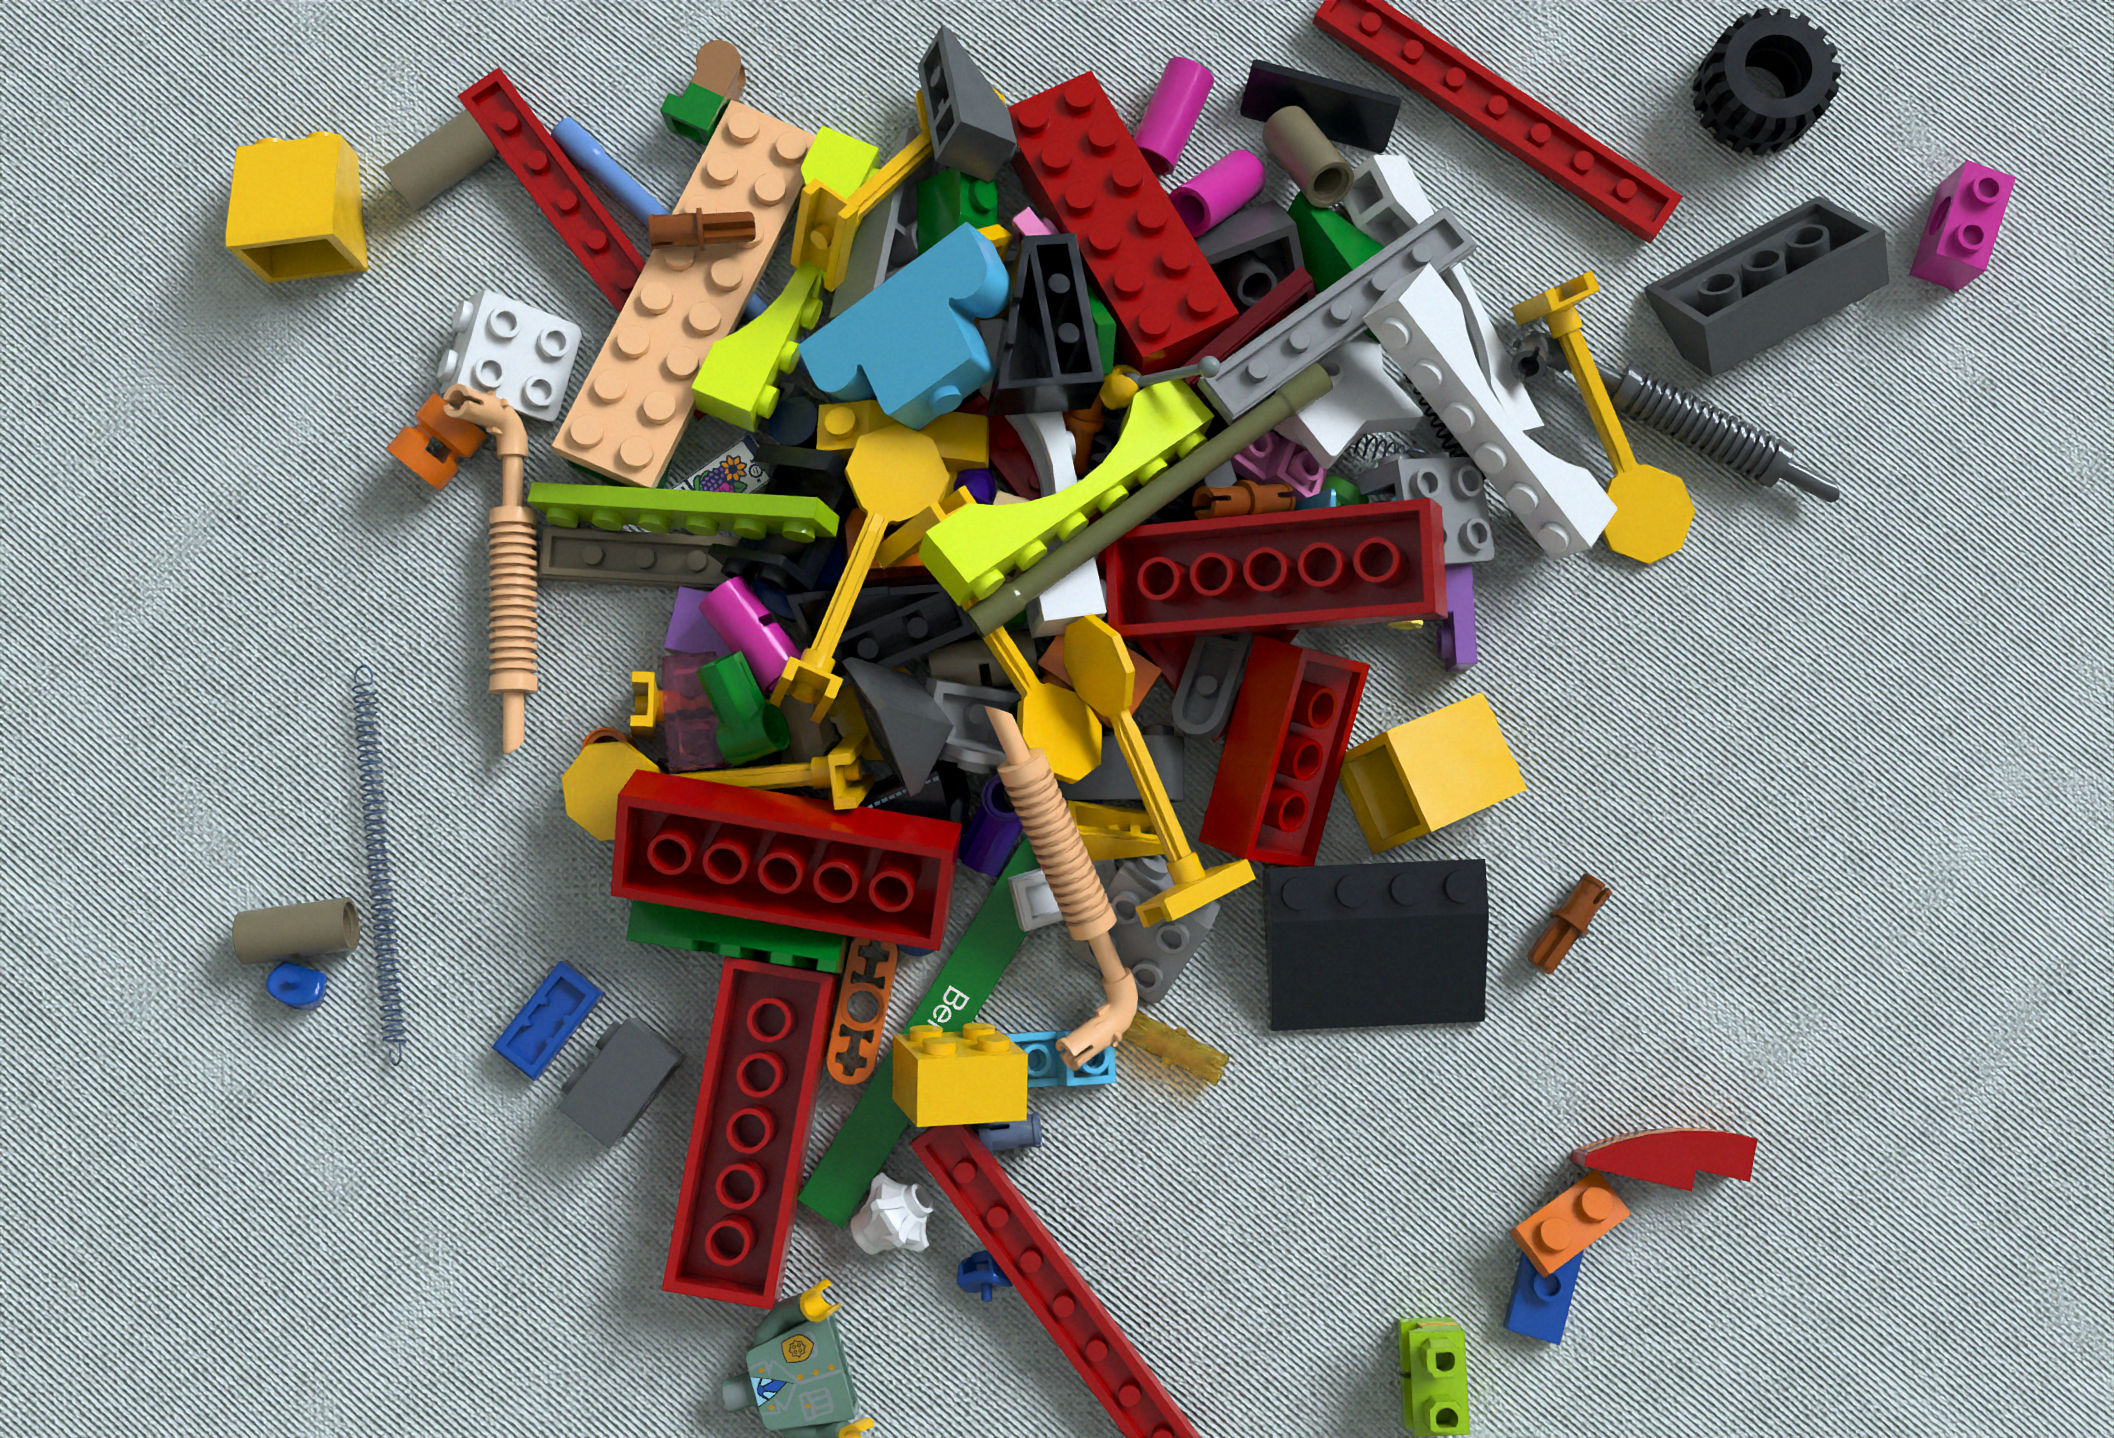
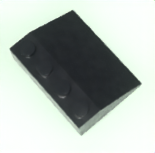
[1262,859,1489,1031]

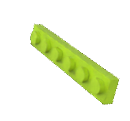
[527,482,840,543]

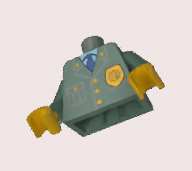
[721,1279,874,1438]

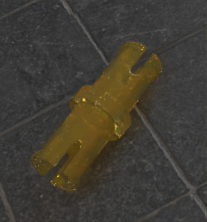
[1122,1010,1230,1086]

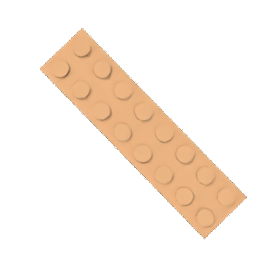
[551,99,816,488]

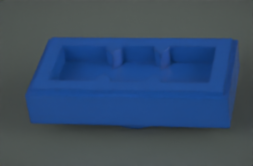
[491,961,606,1081]
[1503,1250,1584,1345]

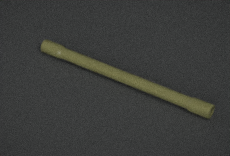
[965,363,1333,638]

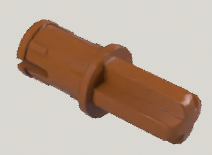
[648,208,756,251]
[1527,873,1612,974]

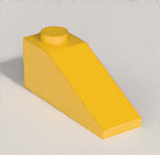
[816,400,990,471]

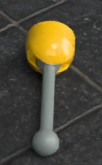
[1099,356,1220,410]

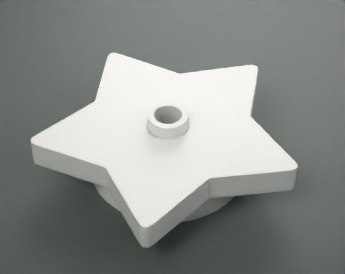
[1273,332,1423,469]

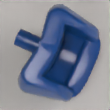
[265,961,327,1010]
[956,1250,1013,1302]

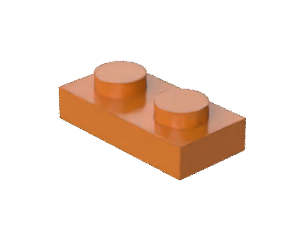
[1509,1169,1631,1278]

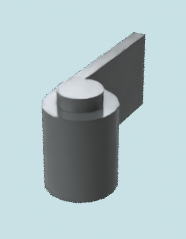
[1056,725,1184,803]

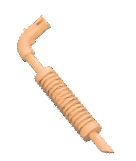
[443,383,538,754]
[984,706,1138,1071]

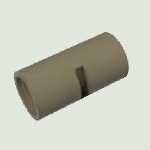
[1262,106,1354,208]
[382,109,499,212]
[928,629,1040,688]
[232,897,360,965]

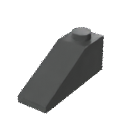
[917,26,1017,183]

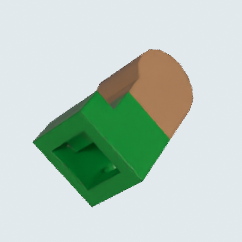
[660,40,746,146]

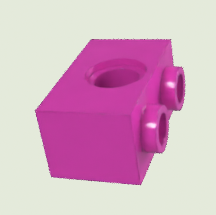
[1909,160,2016,292]

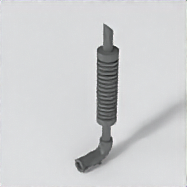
[1511,330,1840,503]

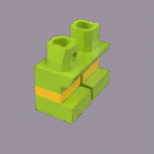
[1397,1317,1470,1437]

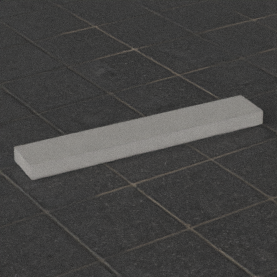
[1197,206,1478,426]

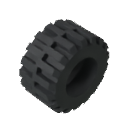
[1693,8,1841,155]

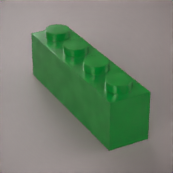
[626,900,852,973]

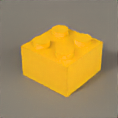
[892,1023,1028,1127]

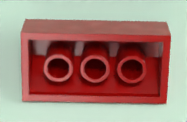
[1198,634,1370,867]

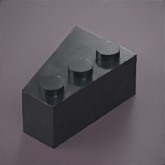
[986,233,1105,417]
[785,575,977,689]

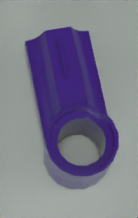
[957,774,1023,877]

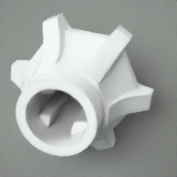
[850,1172,933,1255]

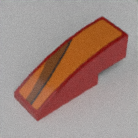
[1570,1127,1758,1191]

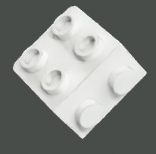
[437,288,582,422]

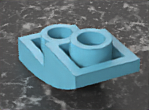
[1004,1030,1116,1088]

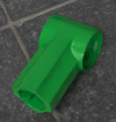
[695,651,790,766]

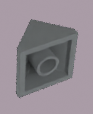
[842,657,954,797]

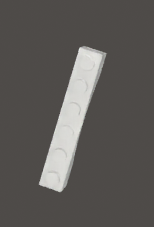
[1342,155,1544,436]
[1363,263,1618,561]
[976,319,1107,638]

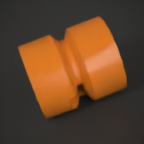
[385,392,488,492]

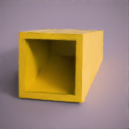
[225,131,369,283]
[1339,692,1527,856]

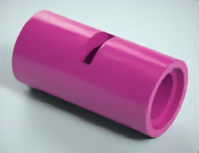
[1133,57,1214,175]
[1168,150,1266,237]
[699,576,802,694]

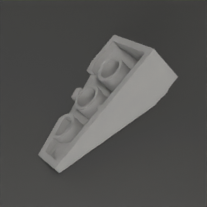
[829,127,946,321]

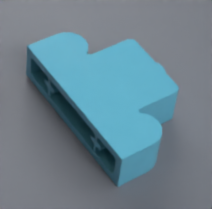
[797,222,1012,431]

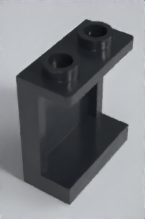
[708,443,856,592]

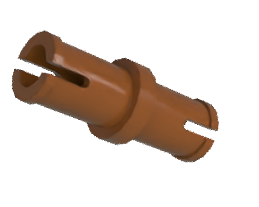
[1192,480,1296,520]

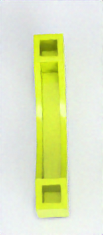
[691,125,880,433]
[918,379,1215,606]

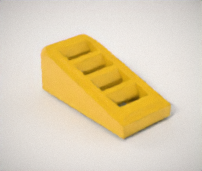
[1065,800,1165,861]

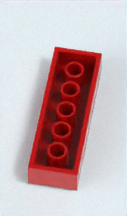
[1007,71,1239,388]
[1105,498,1448,642]
[611,769,962,951]
[661,956,840,1310]

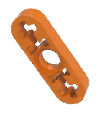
[826,937,899,1085]

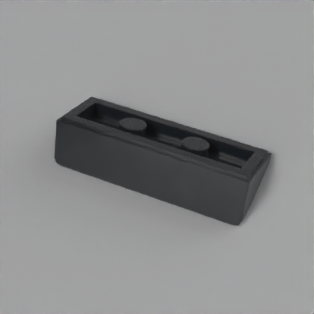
[1240,59,1402,153]

